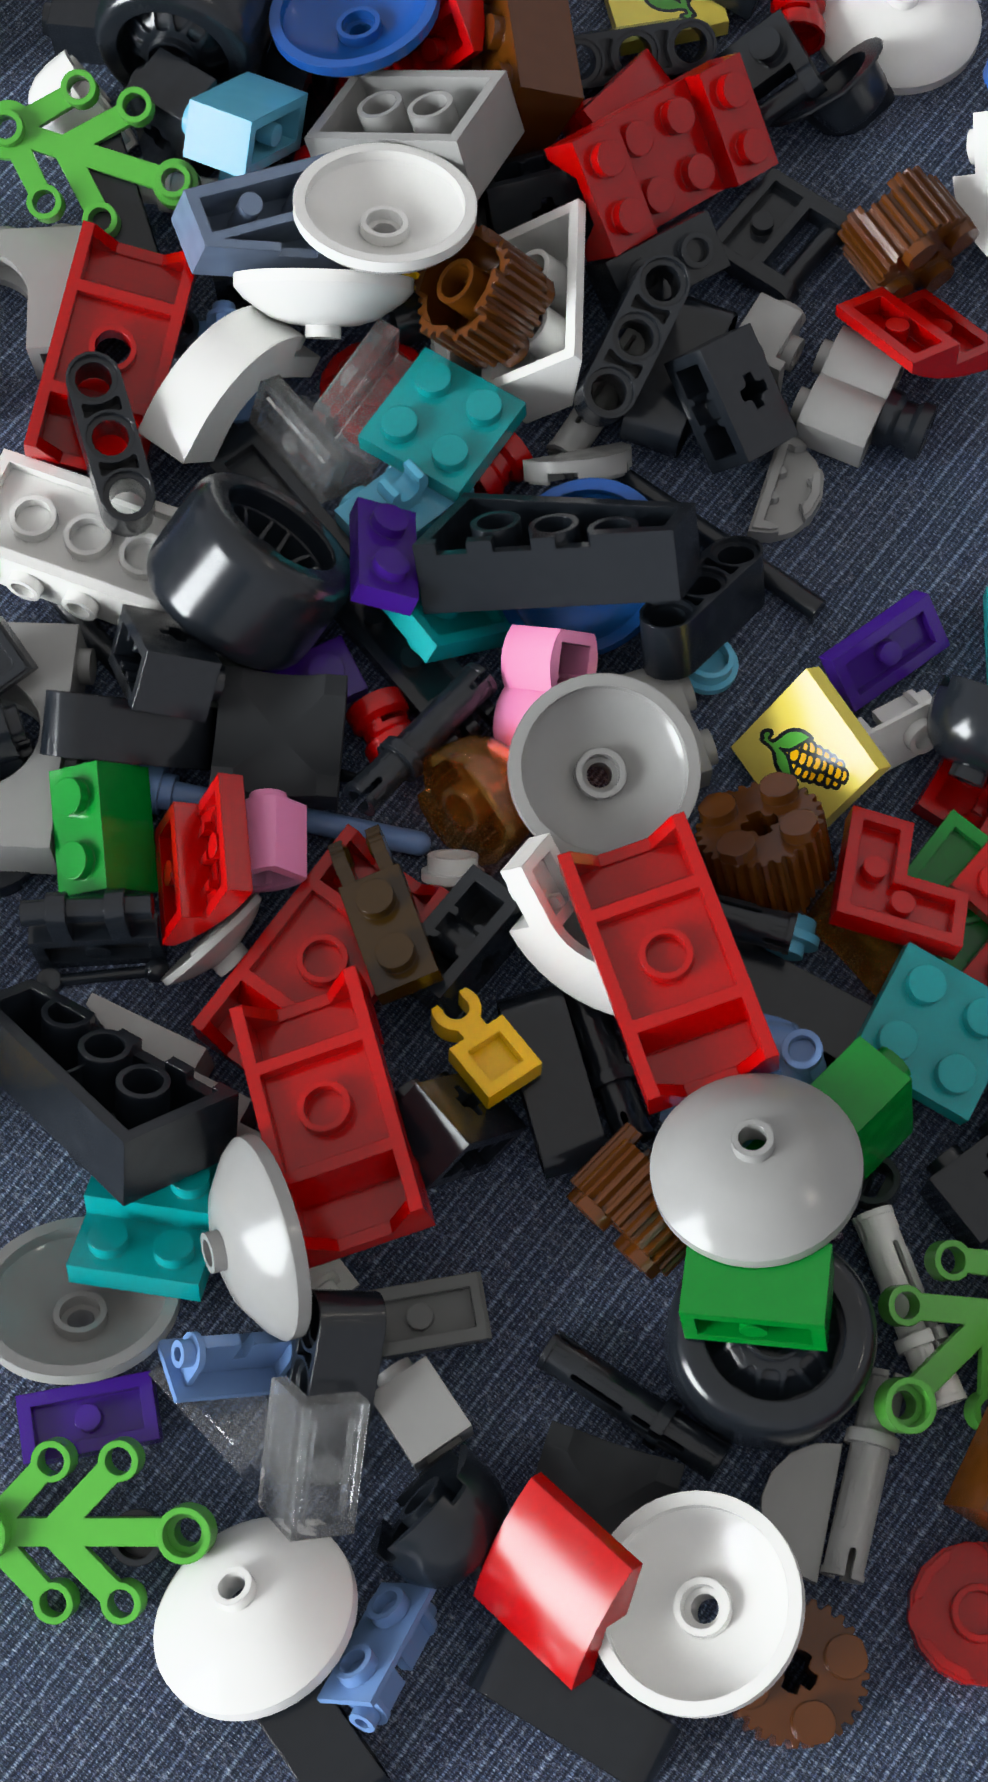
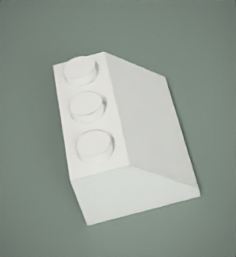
[481,198,586,424]

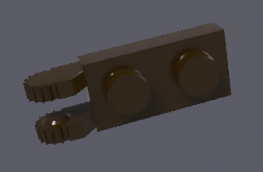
[327,824,444,1006]

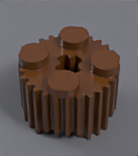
[837,165,980,299]
[414,225,556,369]
[695,772,836,915]
[566,1123,687,1280]
[732,1599,870,1749]

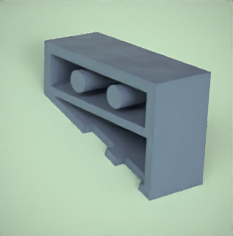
[171,152,353,277]

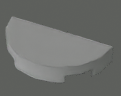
[747,437,824,543]
[523,442,632,485]
[760,1443,843,1585]

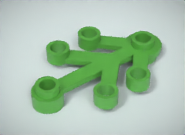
[0,69,202,238]
[874,1240,988,1434]
[0,1436,218,1625]

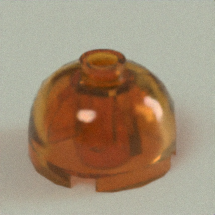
[417,735,530,866]

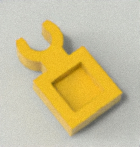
[431,987,542,1109]

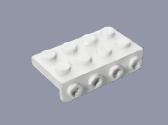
[0,448,178,625]

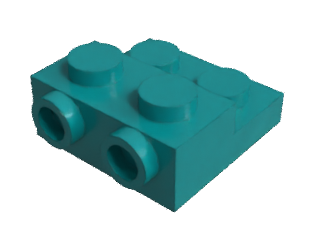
[66,1163,218,1302]

